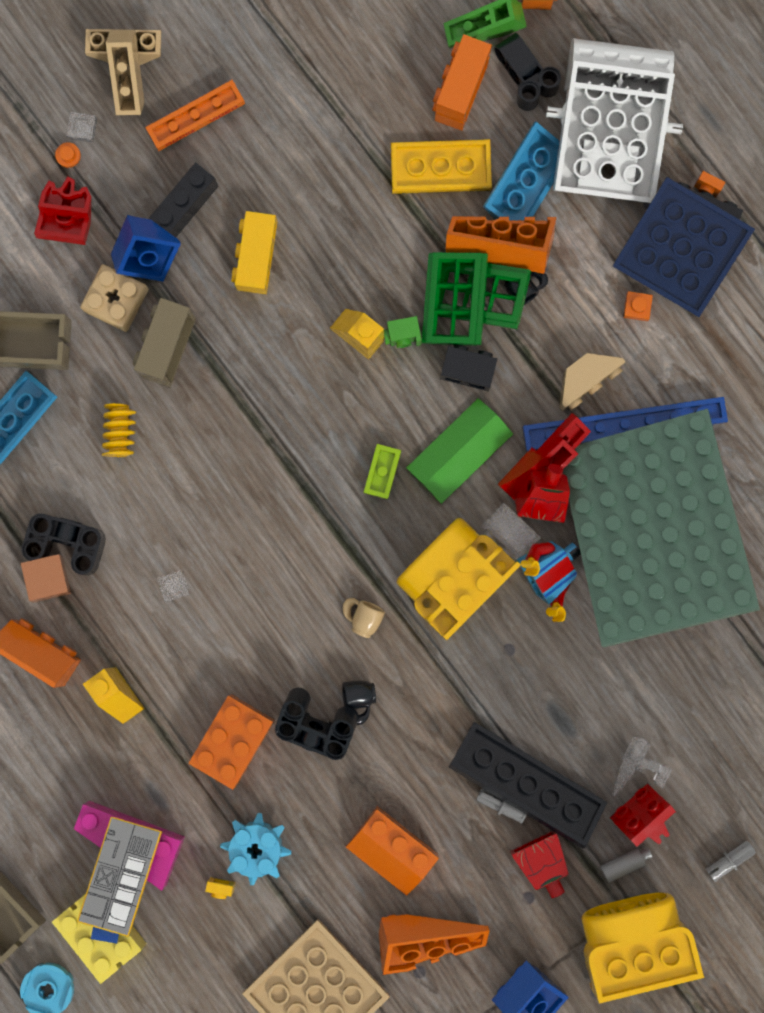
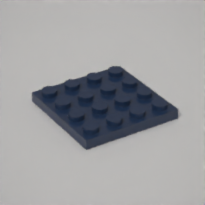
[612,177,755,317]

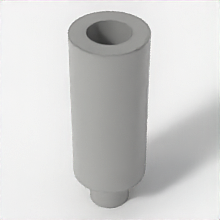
[600,848,652,884]

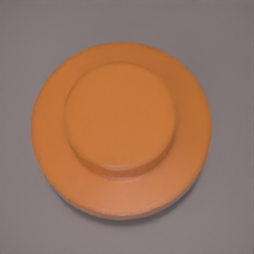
[55,142,81,168]

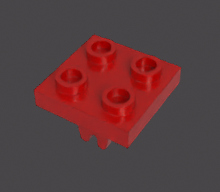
[610,783,676,847]

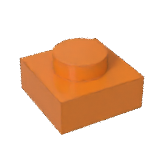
[694,171,725,198]
[623,291,653,321]

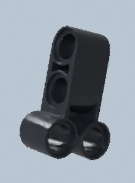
[494,33,561,111]

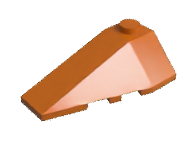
[379,914,490,975]

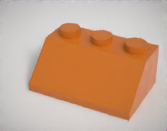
[0,618,81,688]
[346,806,439,896]

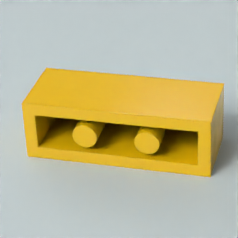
[231,211,278,295]

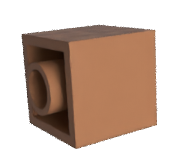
[21,554,71,603]

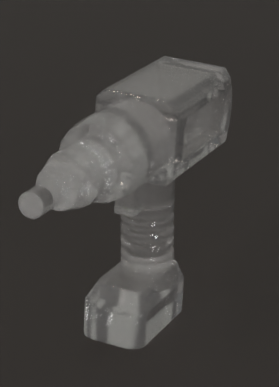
[612,736,672,797]

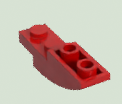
[497,413,591,501]

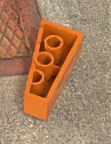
[446,216,557,274]

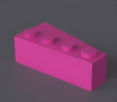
[74,801,185,891]

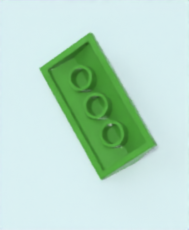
[406,398,513,504]

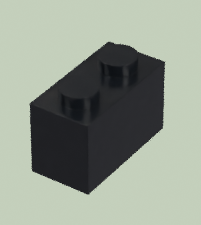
[440,345,498,392]

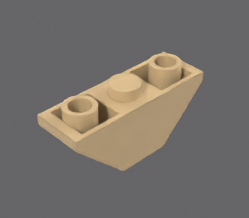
[85,29,162,65]
[559,353,625,412]

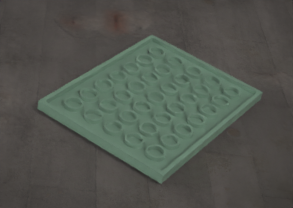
[563,409,760,647]

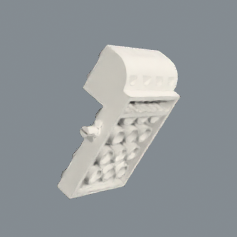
[546,38,683,203]

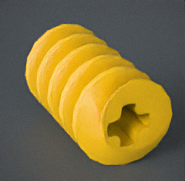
[101,403,136,457]

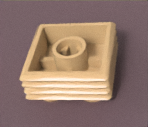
[80,264,149,332]

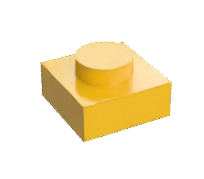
[205,877,236,899]

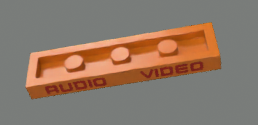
[145,80,245,151]

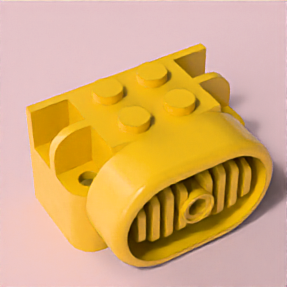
[396,518,521,640]
[581,892,704,1004]

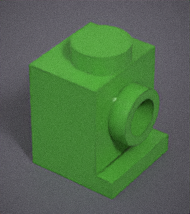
[384,316,422,348]

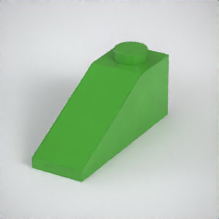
[443,0,527,48]

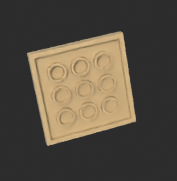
[242,919,390,1013]

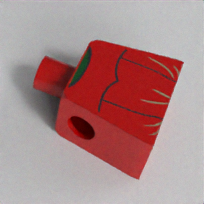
[515,464,570,523]
[510,831,569,898]

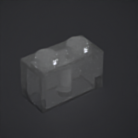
[481,503,541,560]

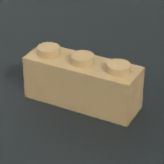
[106,30,145,115]

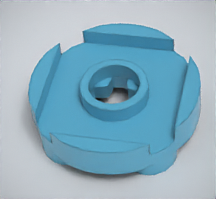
[20,963,74,1013]

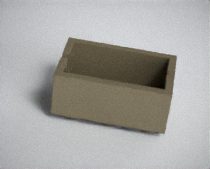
[133,298,196,388]
[0,311,72,370]
[0,871,46,964]

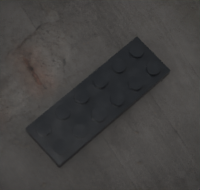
[449,722,608,849]

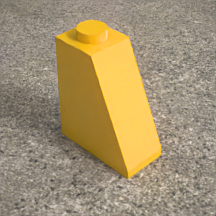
[330,309,384,360]
[83,667,145,724]

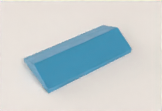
[483,122,560,220]
[0,371,57,465]

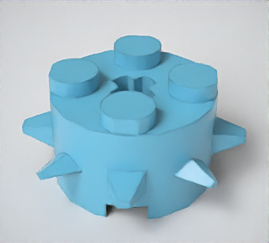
[220,813,291,885]

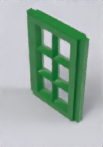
[422,252,488,346]
[438,263,531,330]

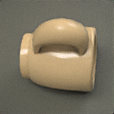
[342,598,385,638]

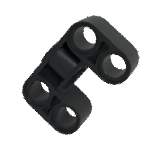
[22,513,106,576]
[275,687,359,760]

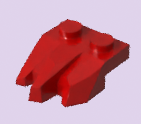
[34,176,91,245]

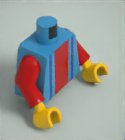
[517,541,581,622]

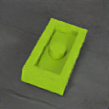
[363,444,401,500]

